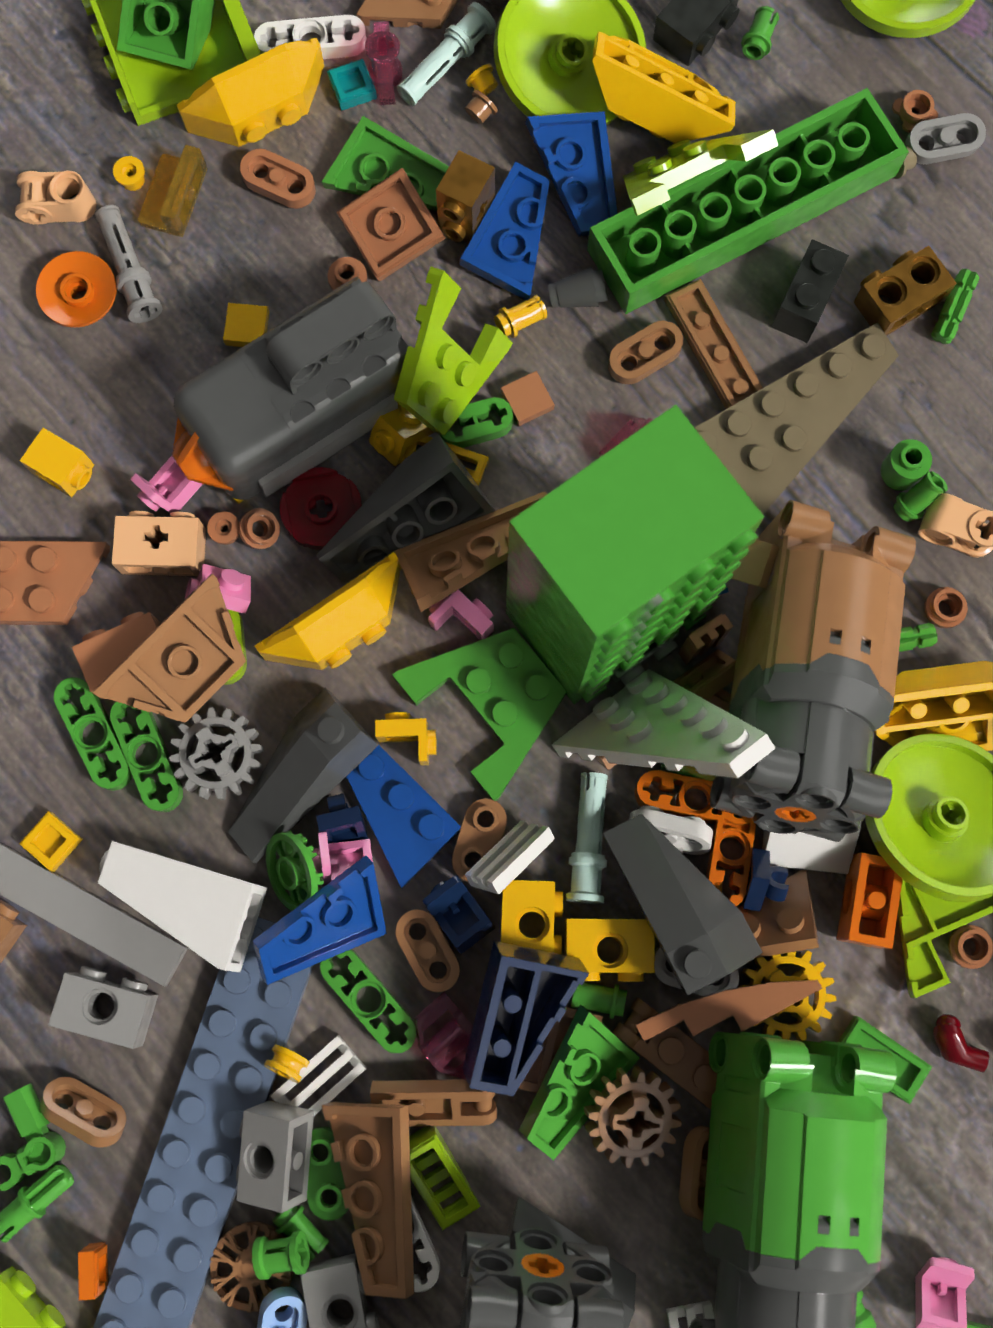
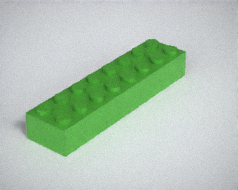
[587,88,909,315]

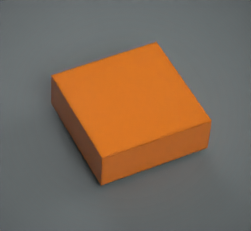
[78,1242,108,1301]

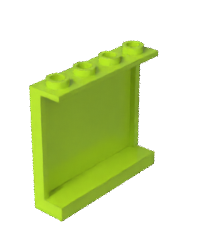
[82,0,261,126]

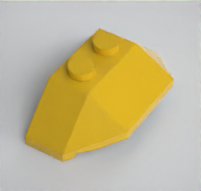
[592,32,736,143]
[176,38,325,147]
[254,552,401,670]
[874,661,993,751]

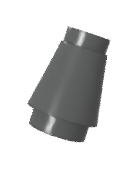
[548,267,608,308]

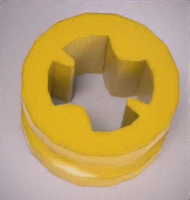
[264,1044,310,1083]

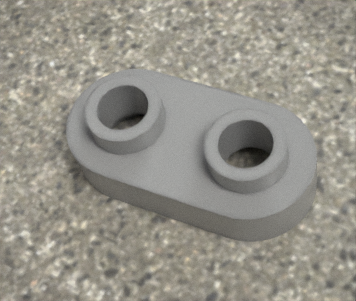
[905,113,986,165]

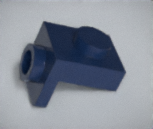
[422,875,495,954]

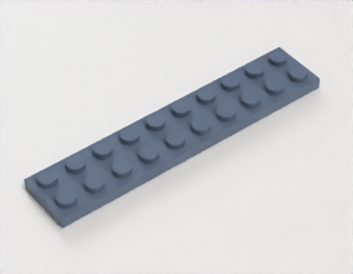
[93,917,314,1328]

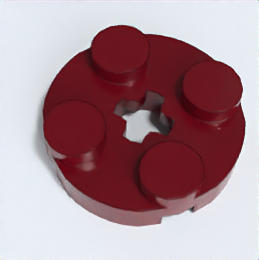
[280,467,362,550]

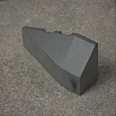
[317,434,495,582]
[228,687,378,863]
[602,814,763,995]

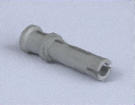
[95,205,163,323]

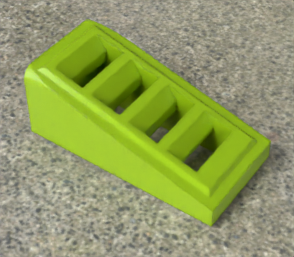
[409,1126,481,1230]

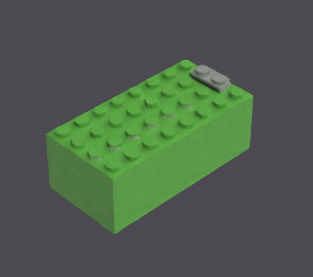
[506,404,765,704]

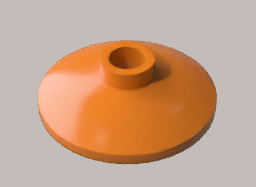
[36,251,117,328]

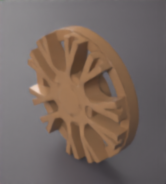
[210,1221,294,1313]

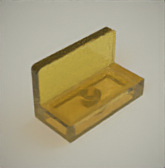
[138,145,207,238]

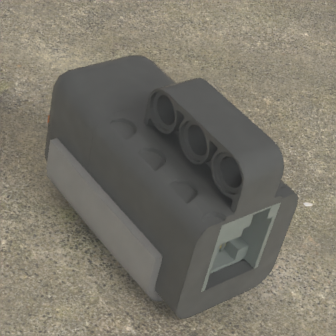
[172,277,408,500]

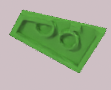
[322,116,449,211]
[519,1004,639,1161]

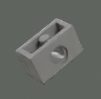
[48,966,158,1049]
[236,1101,314,1213]
[300,1253,379,1328]

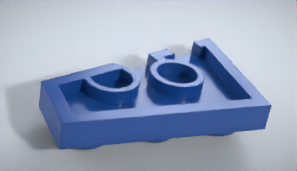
[525,111,618,236]
[459,161,550,300]
[346,744,461,889]
[253,855,387,985]

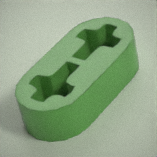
[439,397,513,448]

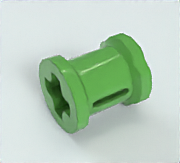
[252,1230,310,1280]

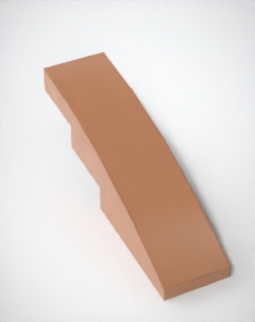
[636,980,823,1042]

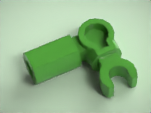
[0,1083,66,1191]

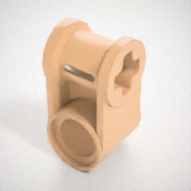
[15,170,97,225]
[918,493,993,558]

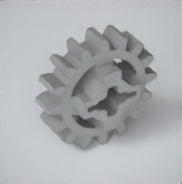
[169,707,264,801]

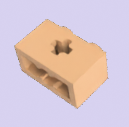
[112,511,206,576]

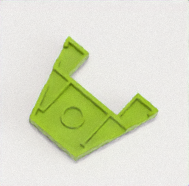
[623,129,778,216]
[394,267,513,436]
[898,880,993,998]

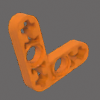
[634,770,756,907]

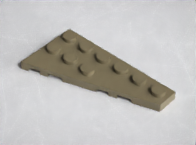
[694,322,899,515]

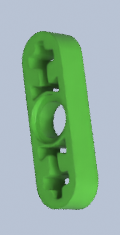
[54,677,132,791]
[110,702,183,812]
[320,949,418,1053]

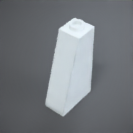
[98,841,267,972]

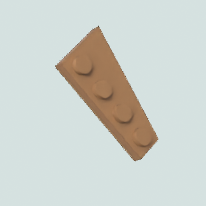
[394,491,547,612]
[321,1102,414,1299]

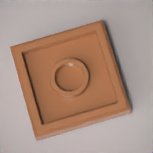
[337,168,446,282]

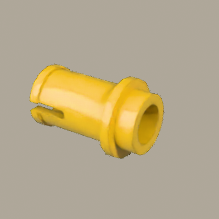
[494,295,548,338]

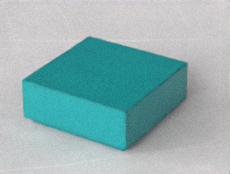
[327,58,377,111]

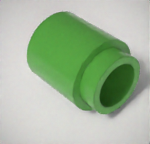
[881,439,932,491]

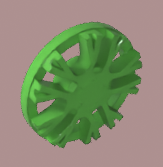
[266,831,324,911]

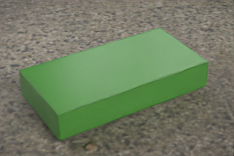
[838,1015,932,1104]

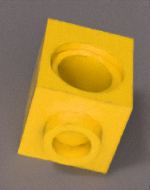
[20,428,94,498]

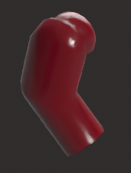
[933,1014,989,1073]

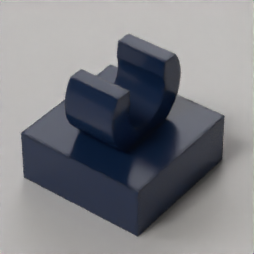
[316,793,368,844]
[743,848,789,912]

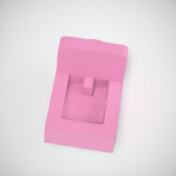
[130,456,203,513]
[185,564,251,614]
[428,589,494,640]
[312,832,373,887]
[915,1257,975,1328]

